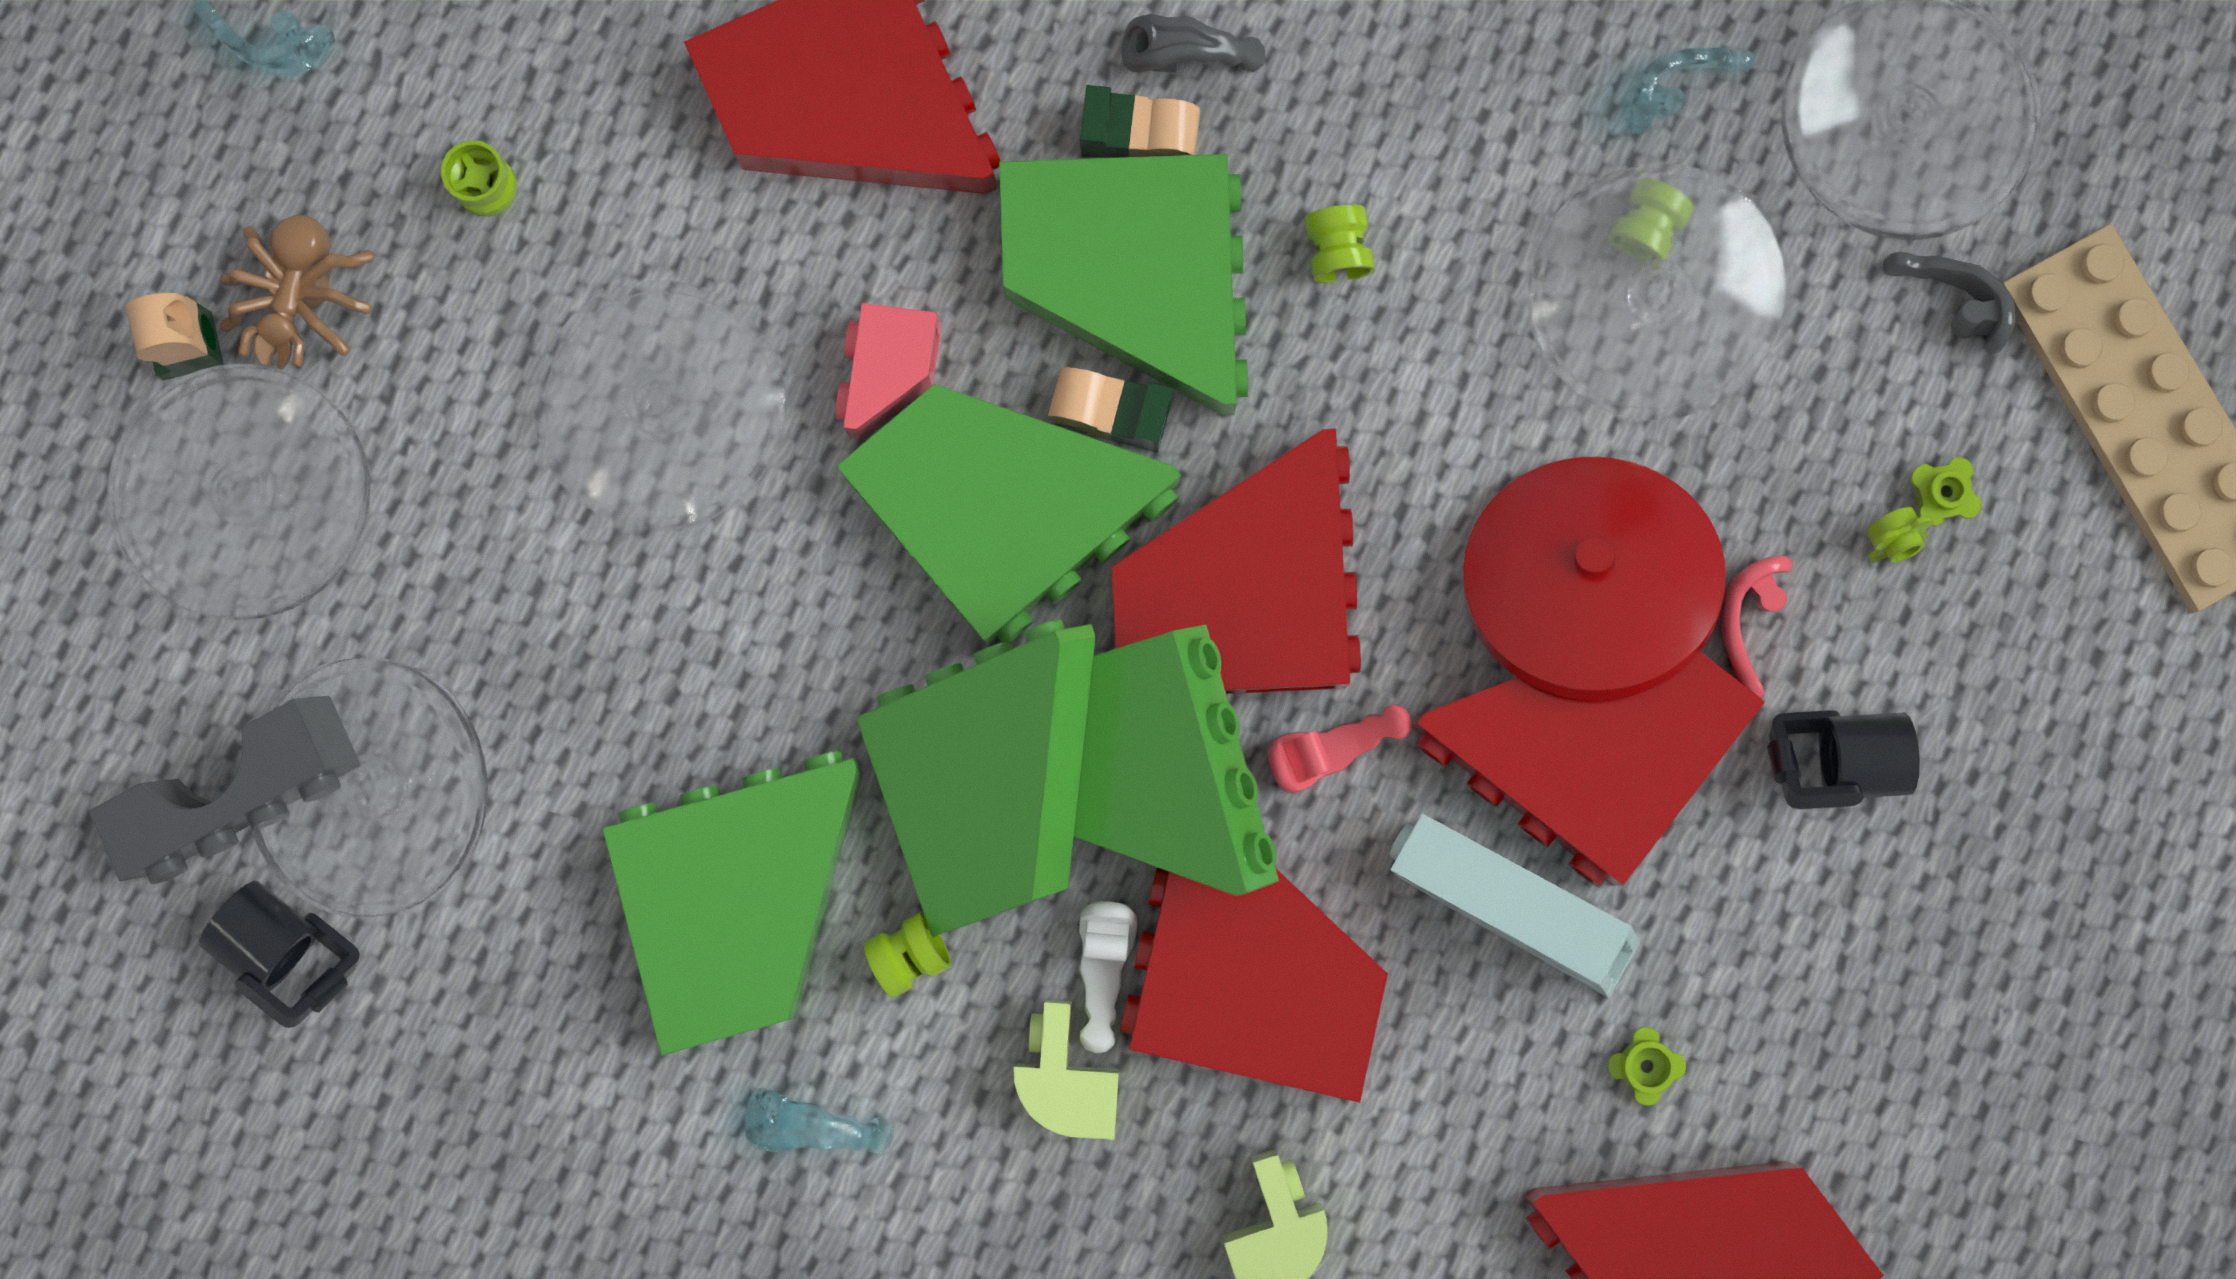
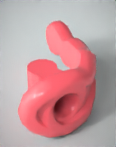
[1721,556,1793,699]
[1267,704,1412,794]

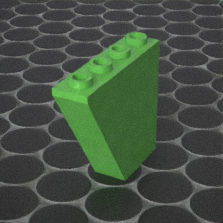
[999,154,1248,415]
[837,384,1181,646]
[856,619,1096,937]
[1074,625,1279,896]
[602,751,863,1056]

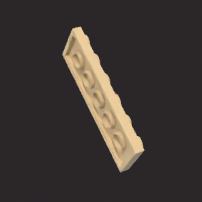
[2002,223,2236,614]

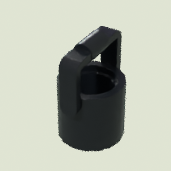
[1767,710,1920,809]
[199,881,360,1028]

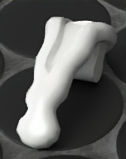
[1079,901,1138,1053]

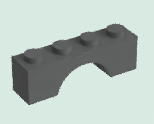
[89,696,361,884]

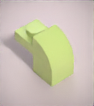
[1014,1000,1119,1140]
[1222,1149,1328,1279]

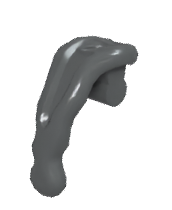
[1122,13,1266,72]
[1883,252,2015,354]

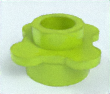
[1910,457,1982,526]
[1866,507,1934,563]
[1607,1027,1686,1106]

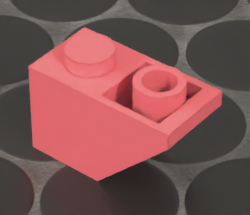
[836,303,942,440]

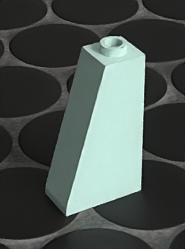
[1390,814,1640,998]

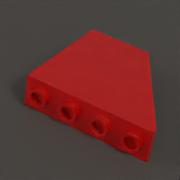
[684,0,1001,194]
[1112,428,1361,694]
[1412,651,1765,887]
[1120,867,1388,1103]
[1524,1161,1884,1279]

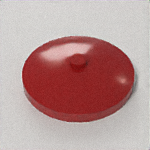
[1463,457,1726,700]

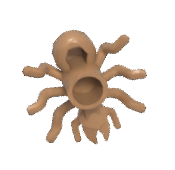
[220,215,375,370]

